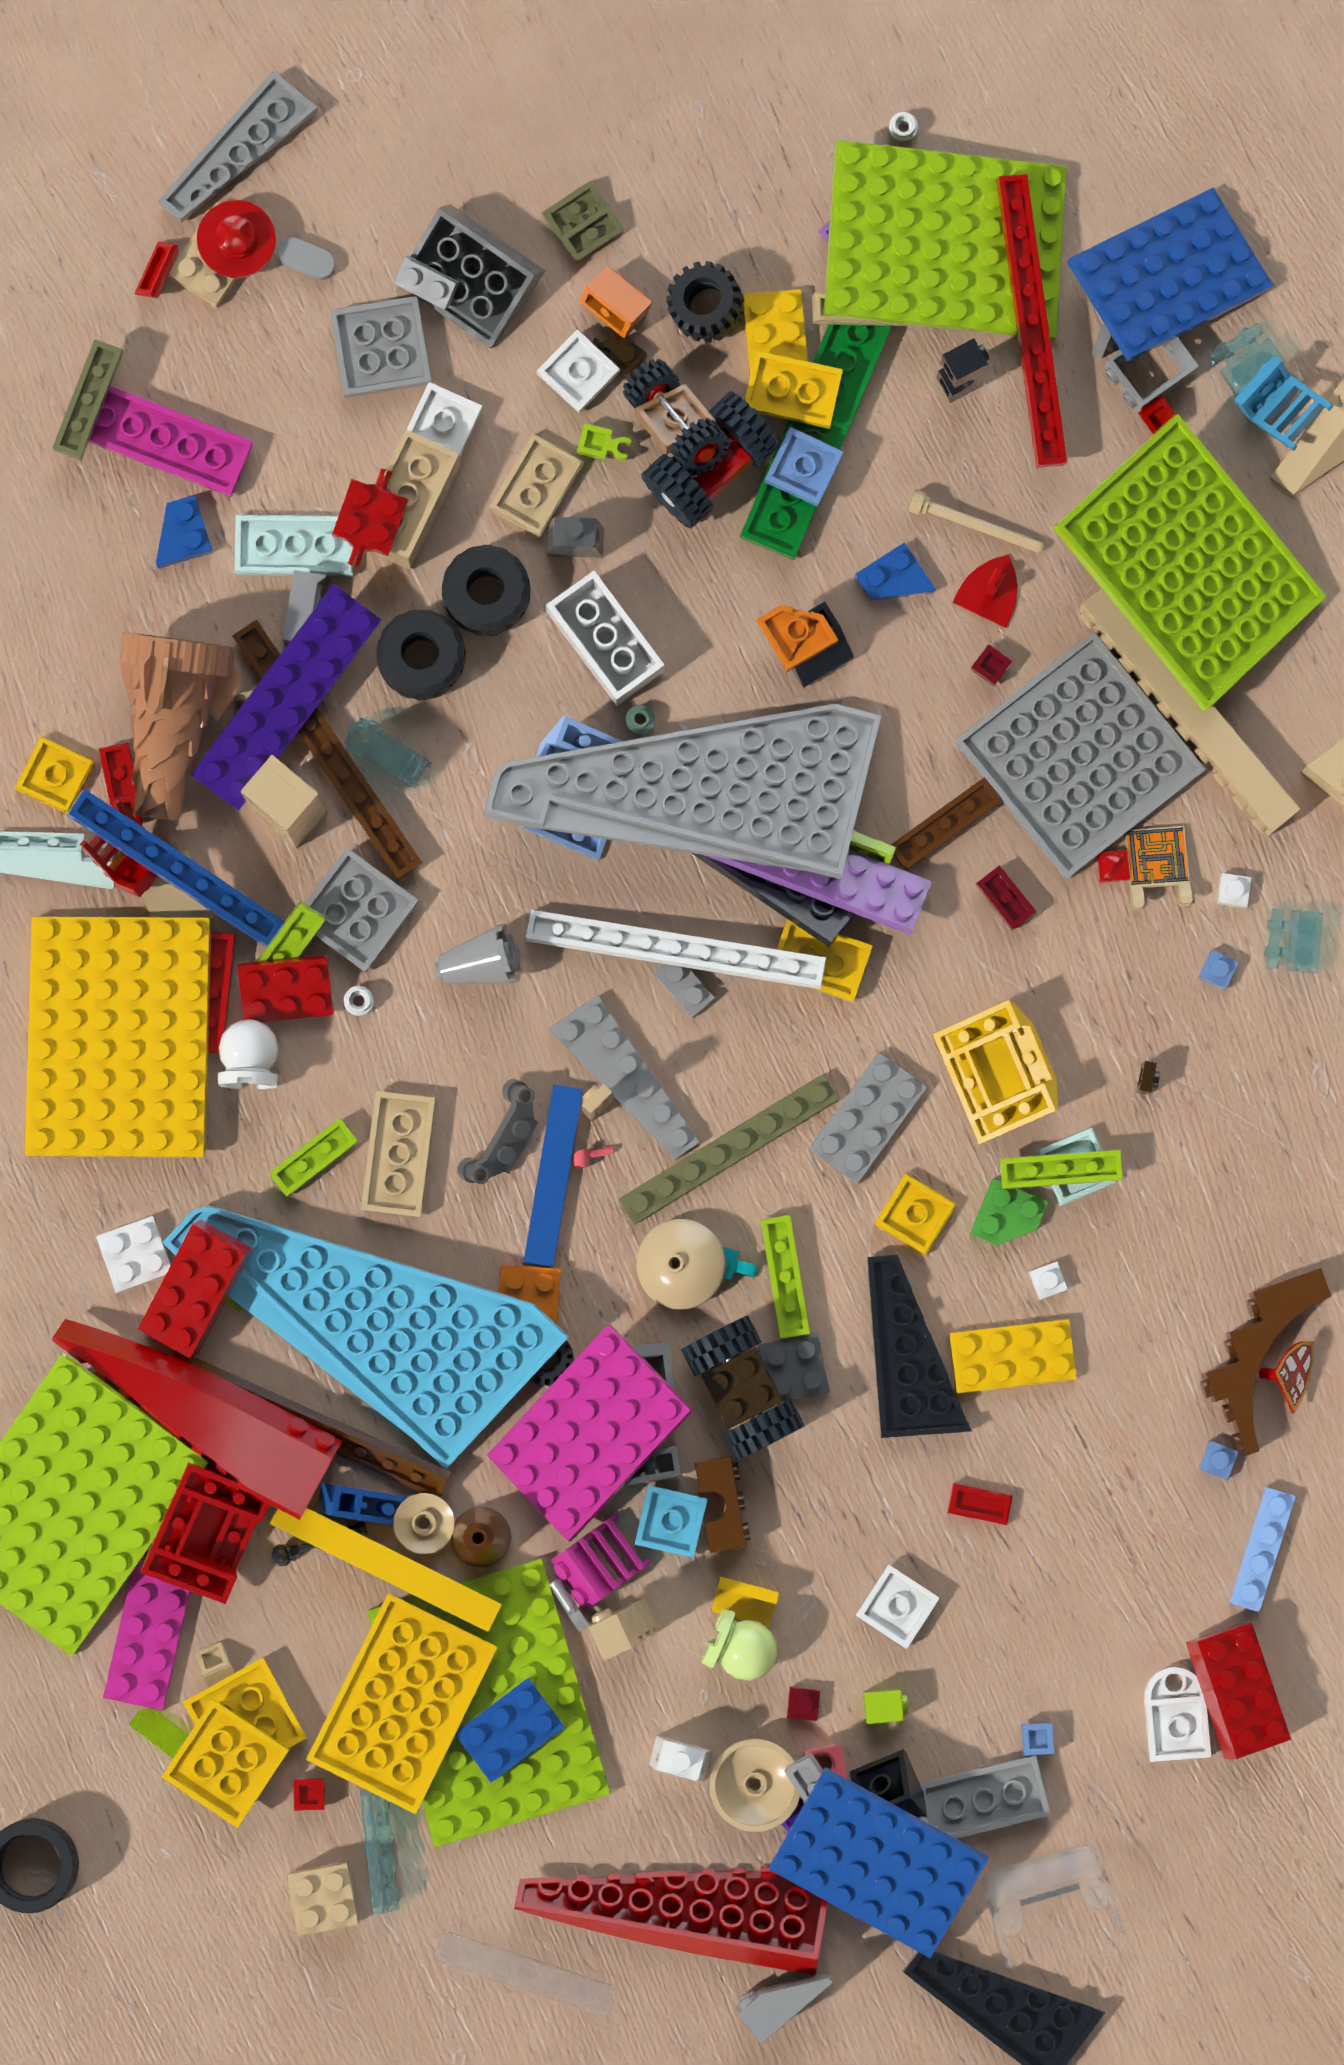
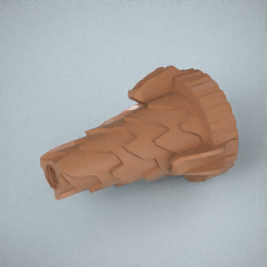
[119,632,242,821]

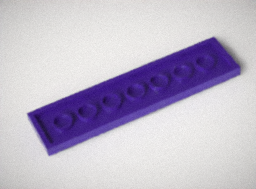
[190,584,381,811]

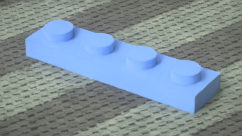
[1229,1487,1296,1612]

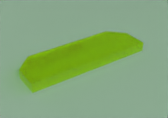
[129,1709,189,1758]

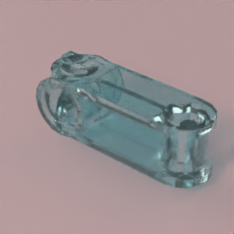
[344,716,432,789]

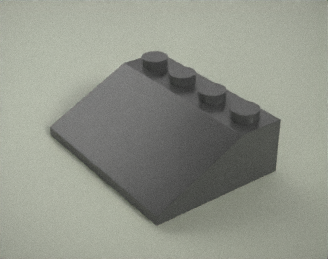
[410,204,545,348]

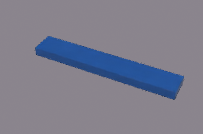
[523,1084,583,1267]

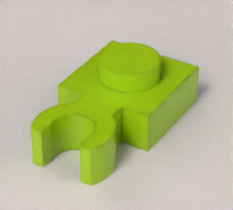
[577,423,631,461]

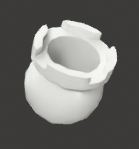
[217,1019,279,1090]

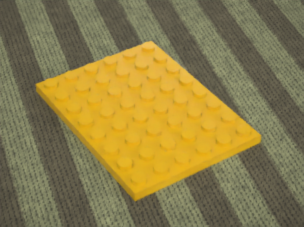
[25,917,212,1158]

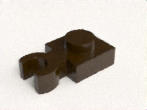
[593,326,647,377]

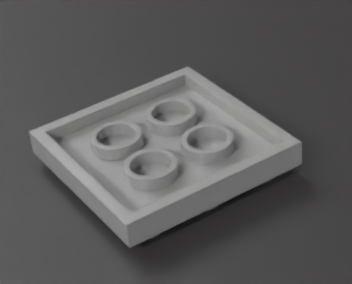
[330,296,432,398]
[305,848,419,973]

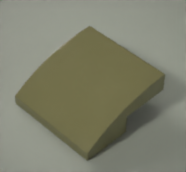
[541,180,624,262]

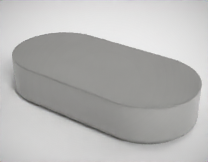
[278,237,335,280]

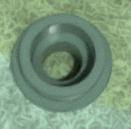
[626,705,655,735]

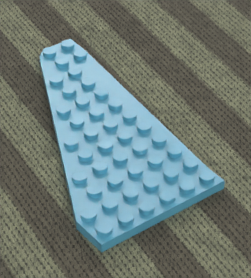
[162,1206,569,1469]

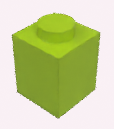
[863,1689,908,1724]

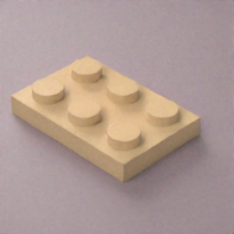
[168,202,237,308]

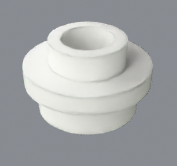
[889,112,918,142]
[344,986,374,1016]

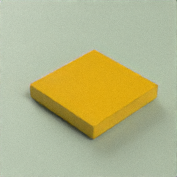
[14,736,96,814]
[874,1173,957,1256]

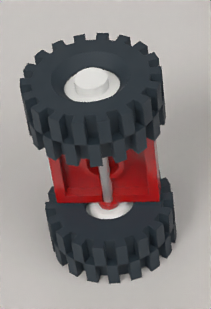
[641,391,780,529]

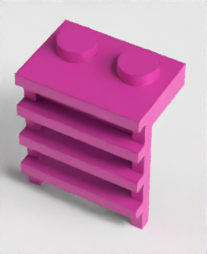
[551,1513,651,1610]

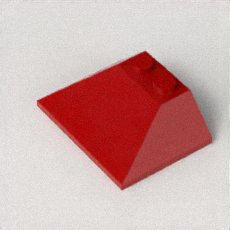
[140,1462,270,1604]

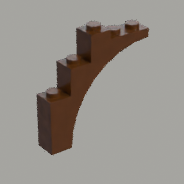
[1200,1268,1332,1456]

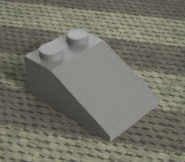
[736,1971,833,2044]

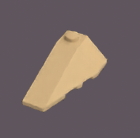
[1270,379,1344,496]

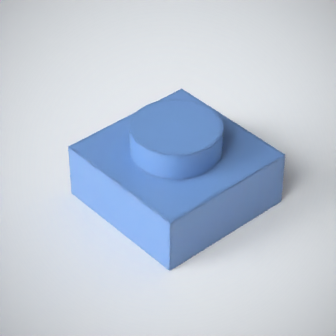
[1198,950,1239,990]
[1198,1441,1238,1480]
[1021,1723,1054,1756]

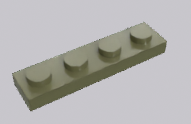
[52,339,124,461]

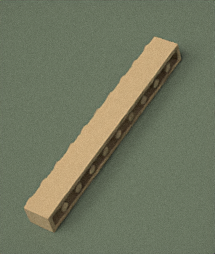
[1079,588,1300,836]

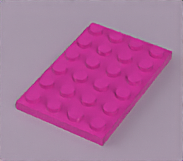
[487,1325,694,1541]

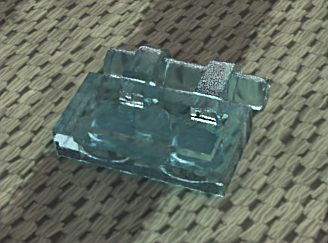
[1208,323,1286,396]
[1264,908,1323,973]

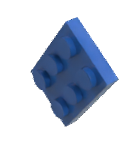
[455,1677,565,1783]

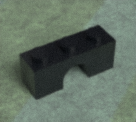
[936,338,990,403]

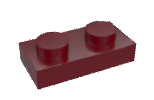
[975,865,1037,931]

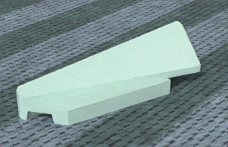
[0,831,116,889]

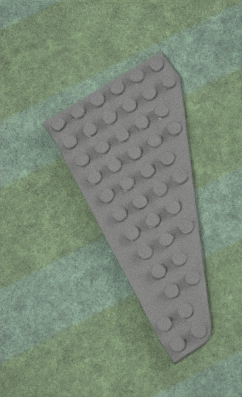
[484,704,881,879]

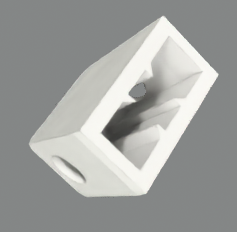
[649,1735,712,1782]

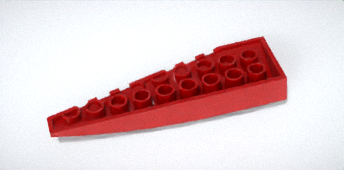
[52,1319,343,1520]
[514,1866,827,1975]

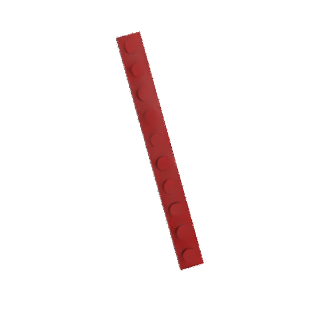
[996,174,1067,468]

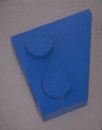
[156,495,213,569]
[854,542,936,601]

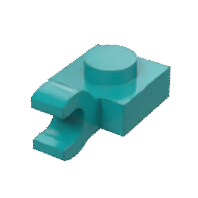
[723,1247,758,1281]

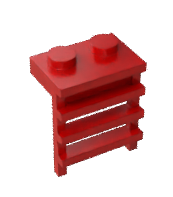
[79,800,171,897]

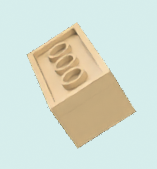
[372,429,461,570]
[240,755,327,849]

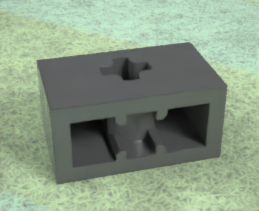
[623,1445,682,1487]

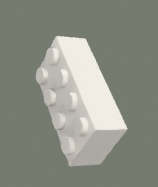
[546,571,665,706]

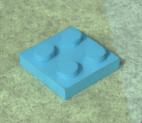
[635,1485,707,1558]

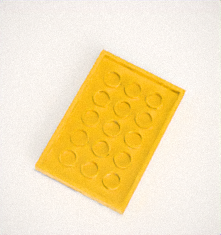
[306,1593,498,1814]

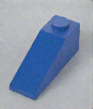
[317,1483,408,1526]

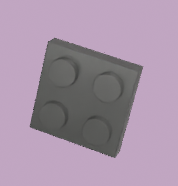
[758,1333,830,1402]

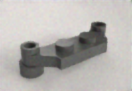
[458,1079,538,1184]

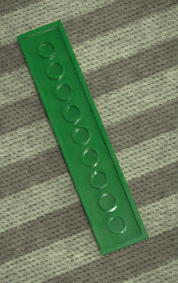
[740,324,892,560]

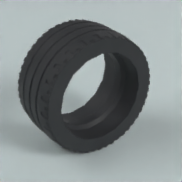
[0,1818,79,1913]

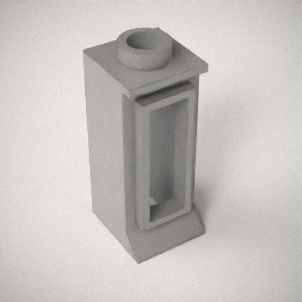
[282,570,329,646]

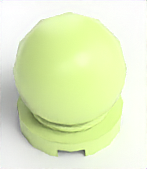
[701,1608,777,1681]

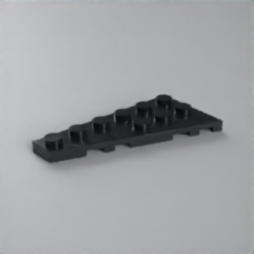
[691,853,856,947]
[867,1255,972,1438]
[903,1951,1105,2065]

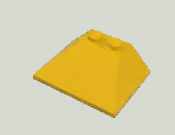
[933,999,1058,1144]

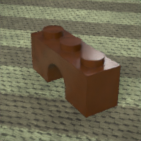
[695,1457,751,1553]

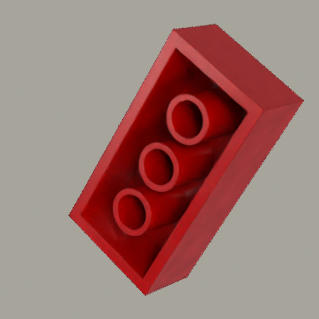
[138,1220,253,1358]
[1185,1622,1291,1759]

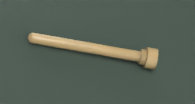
[907,489,1045,553]

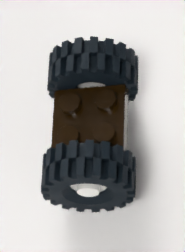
[681,1315,805,1461]

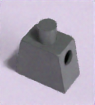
[547,517,604,558]

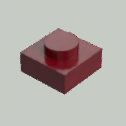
[970,644,1012,686]
[787,1687,820,1721]

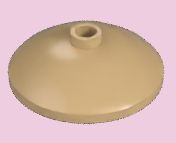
[636,1219,726,1310]
[709,1739,800,1832]

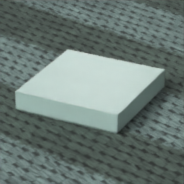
[1036,1128,1116,1206]

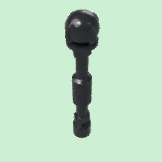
[271,1521,368,1567]

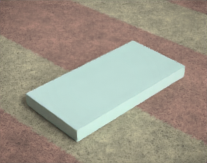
[234,515,354,577]

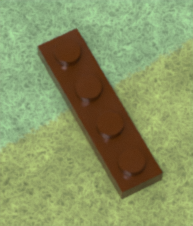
[891,777,1002,871]

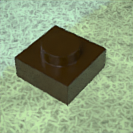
[1136,1061,1160,1095]

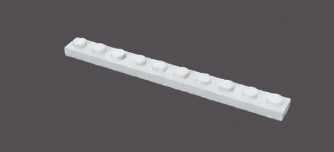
[526,910,826,989]

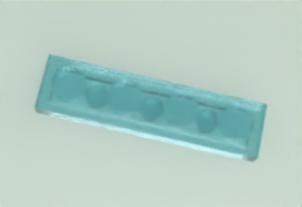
[360,1790,400,1915]

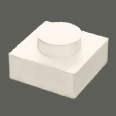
[1216,873,1251,908]
[1028,1261,1068,1300]

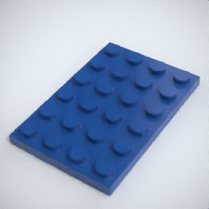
[1067,188,1274,361]
[768,1767,988,1958]

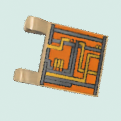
[1125,826,1193,910]

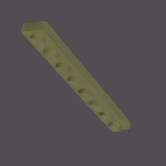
[619,1074,839,1225]

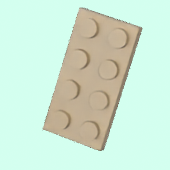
[361,1091,436,1218]

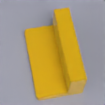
[711,1576,779,1627]

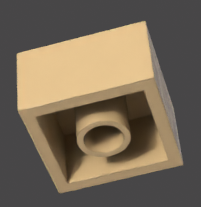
[286,1860,360,1937]

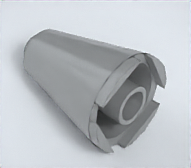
[435,924,521,984]

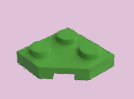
[969,1179,1048,1246]

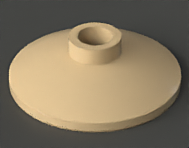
[394,1493,454,1554]

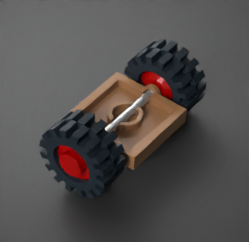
[623,359,729,475]

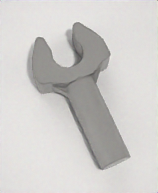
[549,1578,589,1632]

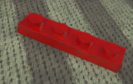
[208,932,236,1054]

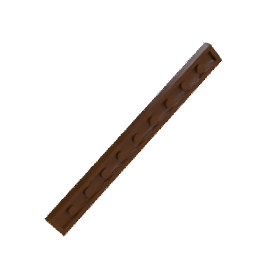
[232,619,423,881]
[171,1350,451,1497]

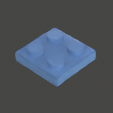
[764,427,844,507]

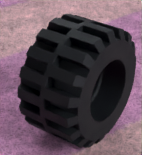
[666,261,745,343]

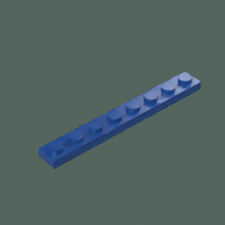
[66,789,284,947]

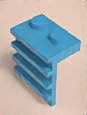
[1234,355,1333,451]

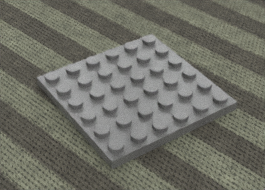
[954,631,1206,880]

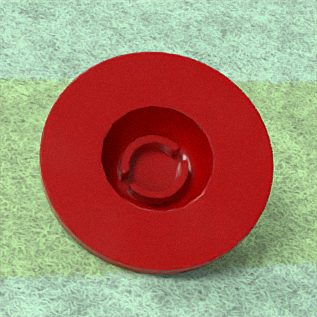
[197,200,276,278]

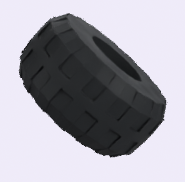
[442,545,531,636]
[376,609,466,700]

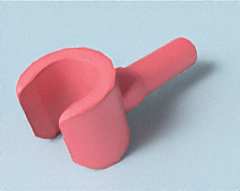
[572,1146,614,1167]

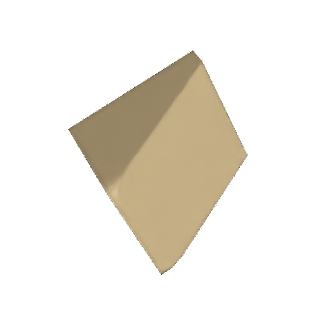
[195,1641,236,1687]

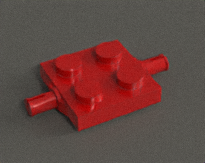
[332,468,408,568]

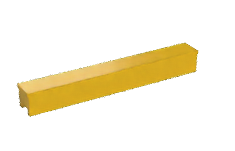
[270,1508,502,1632]

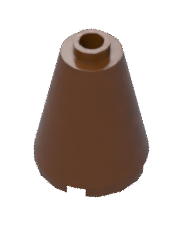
[451,1507,511,1568]

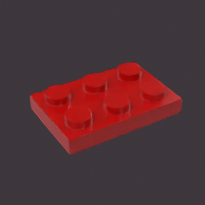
[237,955,334,1022]

